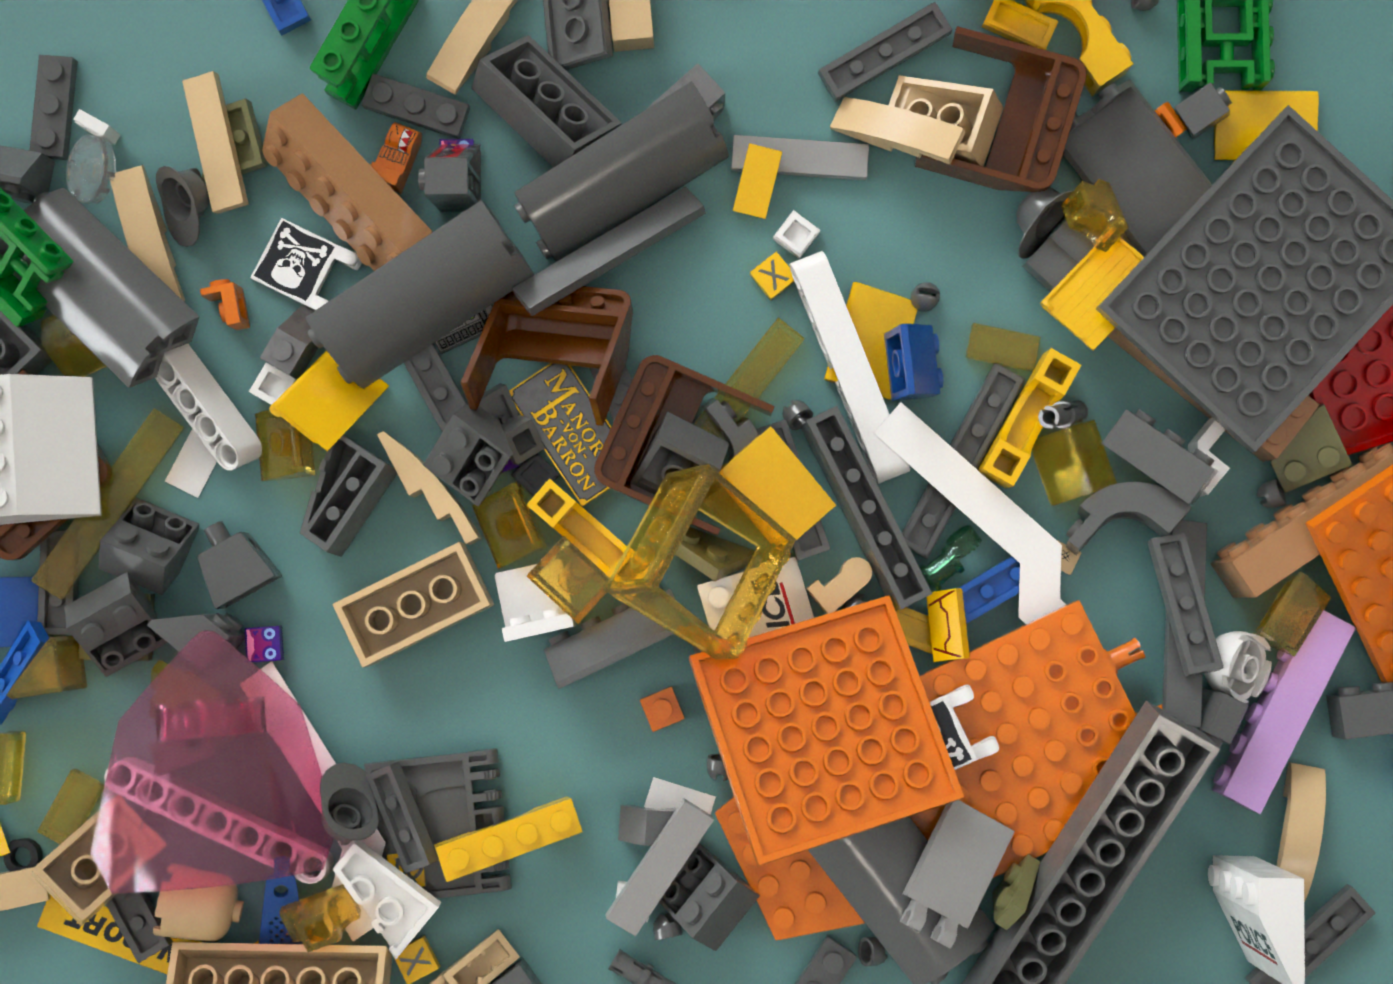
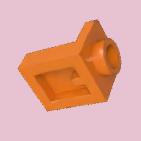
[200,279,250,330]

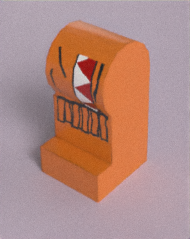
[371,122,422,194]

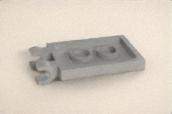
[900,800,1015,949]

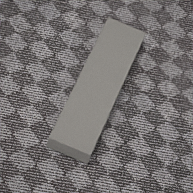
[731,135,869,181]
[606,798,714,937]

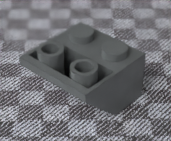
[0,145,55,204]
[423,404,513,507]
[99,498,199,595]
[64,572,168,677]
[659,843,760,951]

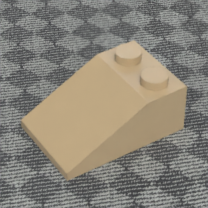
[888,75,1004,166]
[32,794,167,926]

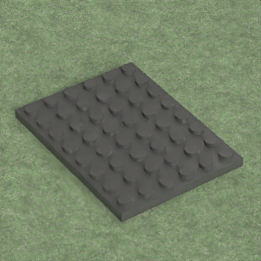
[1096,105,1393,453]

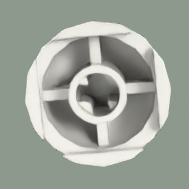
[1204,631,1272,703]

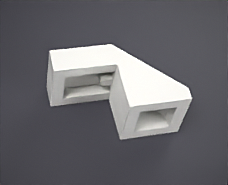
[1188,418,1230,497]

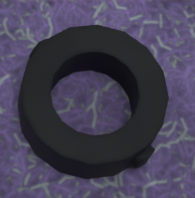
[4,838,43,872]

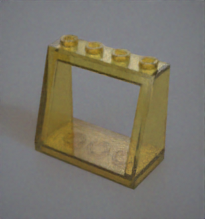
[604,464,796,660]

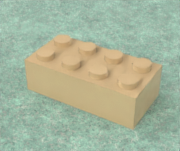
[332,542,495,668]

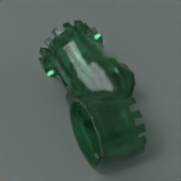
[919,525,982,591]

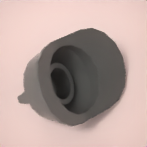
[156,166,210,247]
[1016,187,1077,259]
[320,763,379,846]

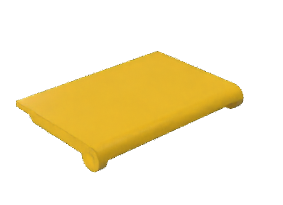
[1214,90,1319,160]
[1040,229,1144,351]
[824,282,917,400]
[269,350,389,452]
[718,426,836,551]

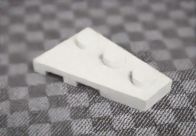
[333,840,441,959]

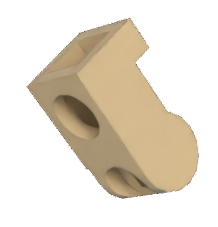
[806,557,872,614]

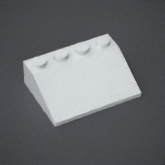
[0,374,102,525]

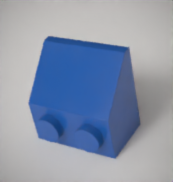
[884,324,944,401]

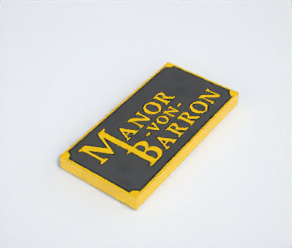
[509,363,611,507]

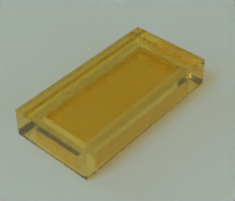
[965,323,1041,372]
[0,731,26,805]
[37,768,105,844]

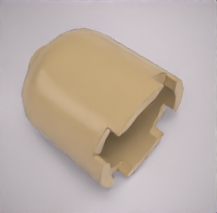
[153,863,244,942]

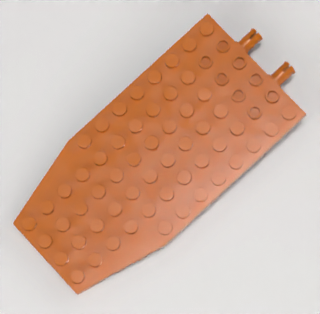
[715,600,1163,941]

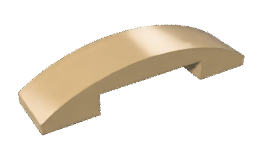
[1276,762,1326,903]

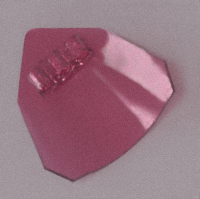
[90,630,334,894]

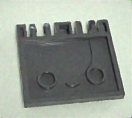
[364,748,512,898]

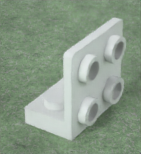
[495,559,576,642]

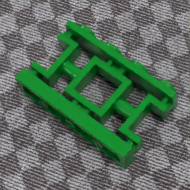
[310,0,419,110]
[1177,0,1275,92]
[0,188,73,327]

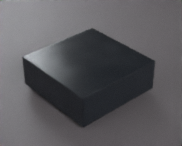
[511,453,560,497]

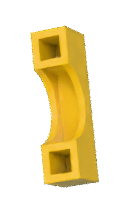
[1024,0,1133,97]
[978,348,1082,489]
[527,478,656,598]
[434,796,583,882]

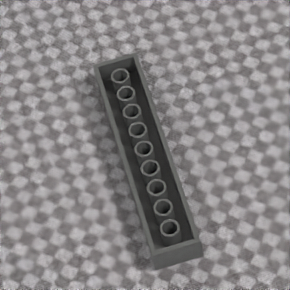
[962,700,1221,984]

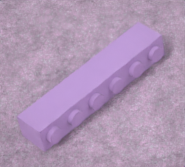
[1212,607,1356,814]

